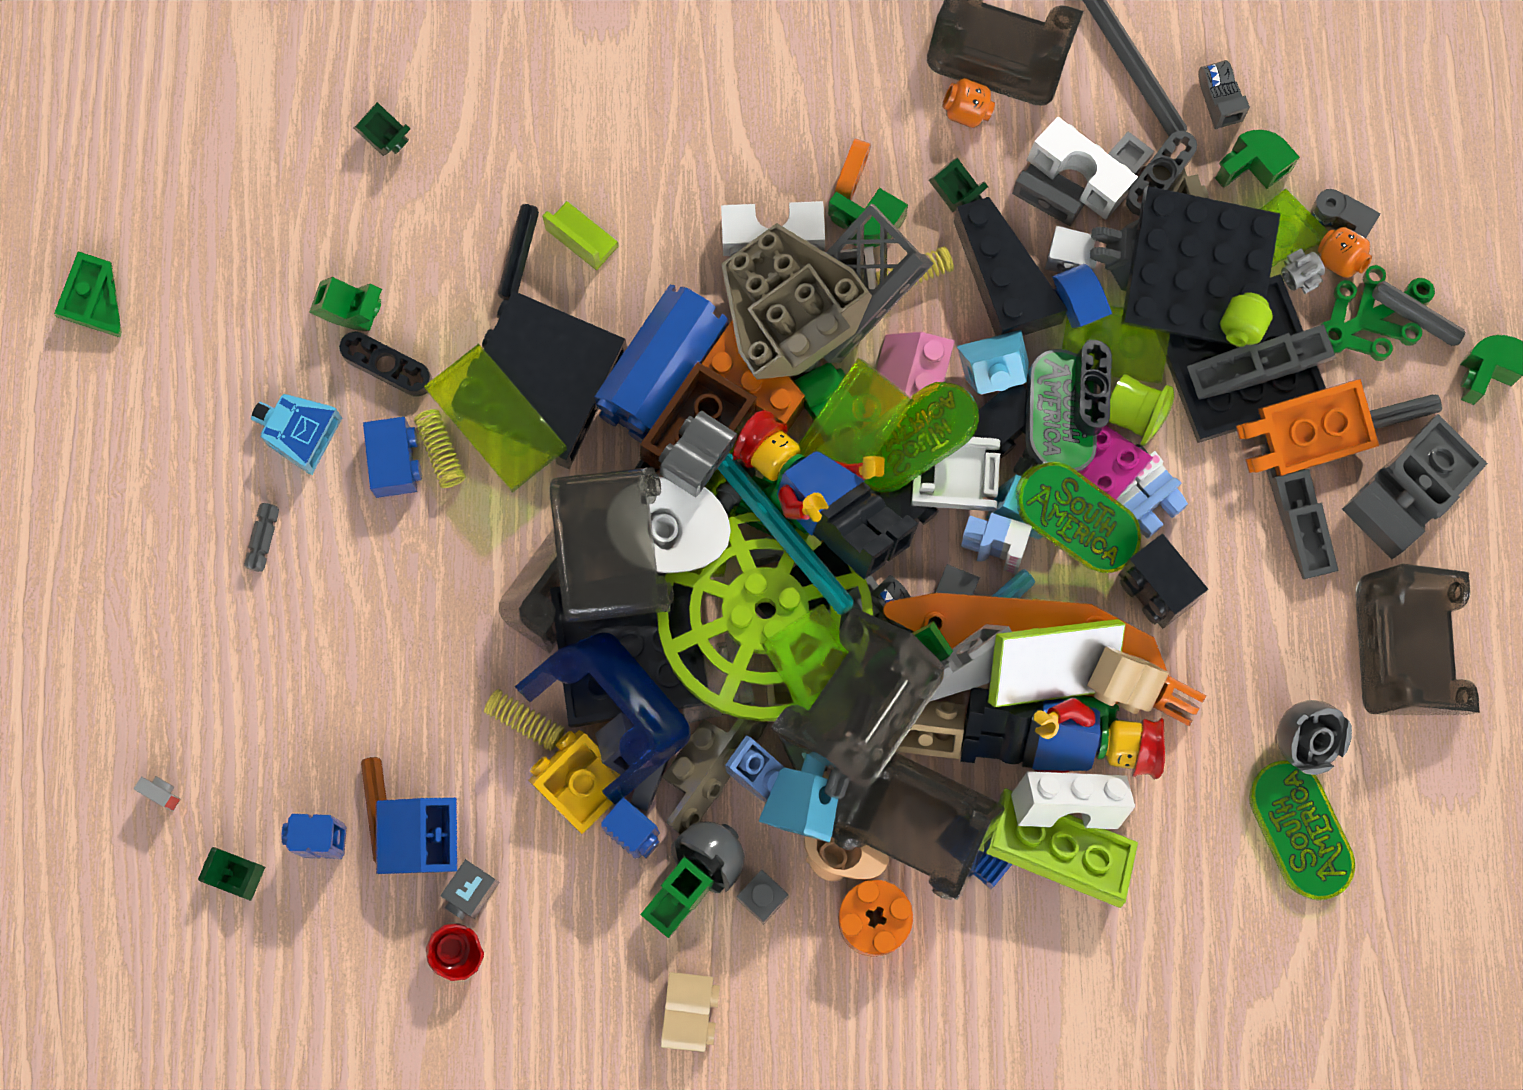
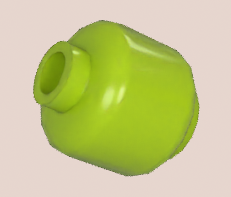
[1220,292,1273,347]

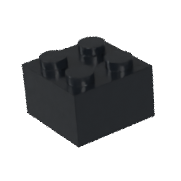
[1118,533,1209,629]

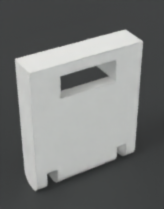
[911,433,1000,511]

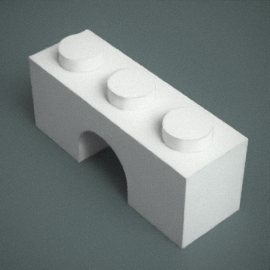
[1026,117,1138,220]
[721,201,825,257]
[1011,771,1135,829]

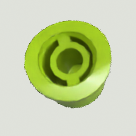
[1108,374,1174,446]

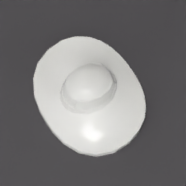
[605,477,731,573]

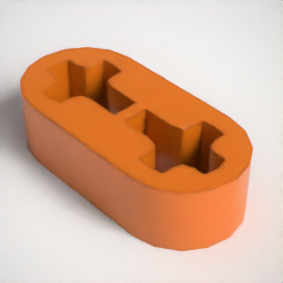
[834,138,871,200]

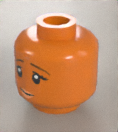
[942,78,995,128]
[1318,227,1372,278]

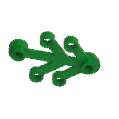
[1321,265,1435,361]

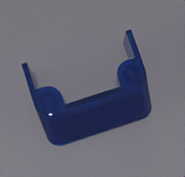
[514,632,691,805]

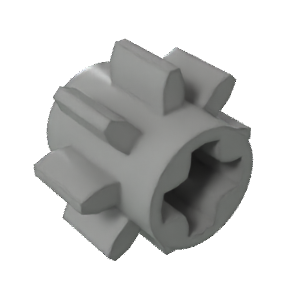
[1281,248,1325,294]

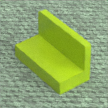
[542,201,619,271]

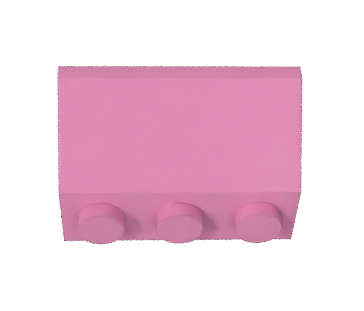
[860,332,955,446]

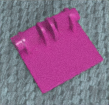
[1063,425,1153,509]

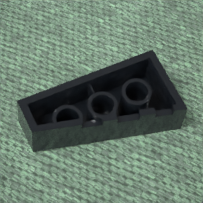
[954,197,1068,336]

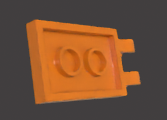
[1236,379,1379,476]

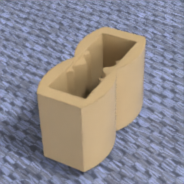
[1087,646,1169,714]
[661,972,720,1052]

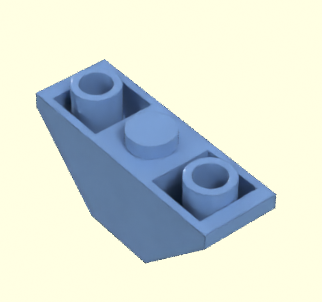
[725,735,784,803]

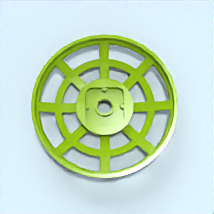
[657,513,873,721]

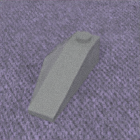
[874,624,1012,716]

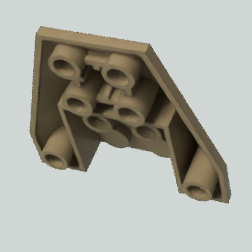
[721,223,872,379]

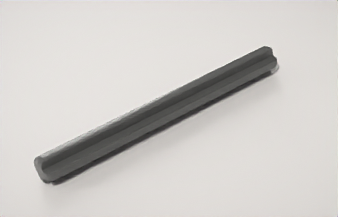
[1083,0,1187,136]

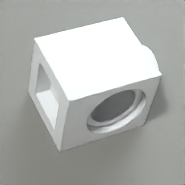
[1045,226,1097,273]

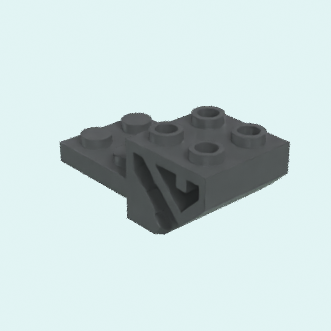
[1342,414,1488,559]

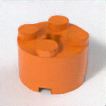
[838,880,913,957]

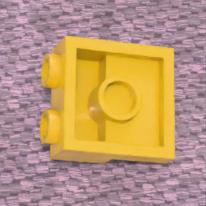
[528,729,633,834]

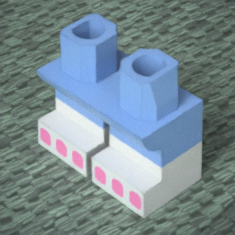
[1108,451,1188,539]
[961,513,1032,574]

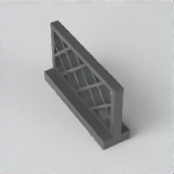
[823,204,934,363]

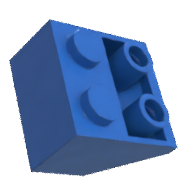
[376,797,457,874]

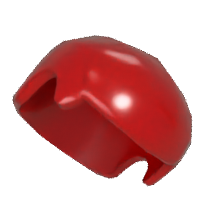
[425,923,484,981]

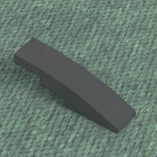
[1187,324,1336,400]
[1260,443,1339,579]

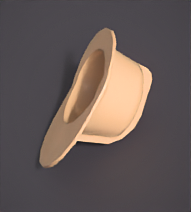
[804,824,889,882]

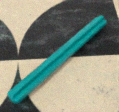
[717,453,854,615]

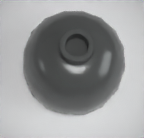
[1276,700,1352,775]
[671,821,745,893]

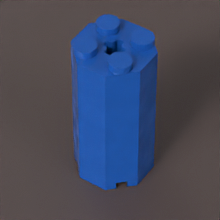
[595,284,729,443]

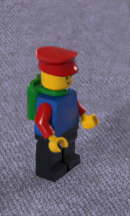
[732,410,919,580]
[960,687,1165,780]

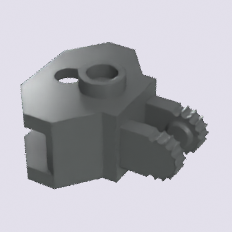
[1090,219,1139,291]

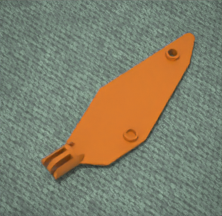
[883,593,1207,726]

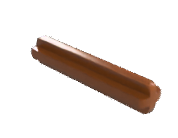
[361,757,387,863]

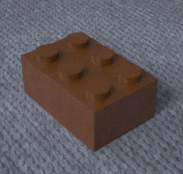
[640,362,757,471]

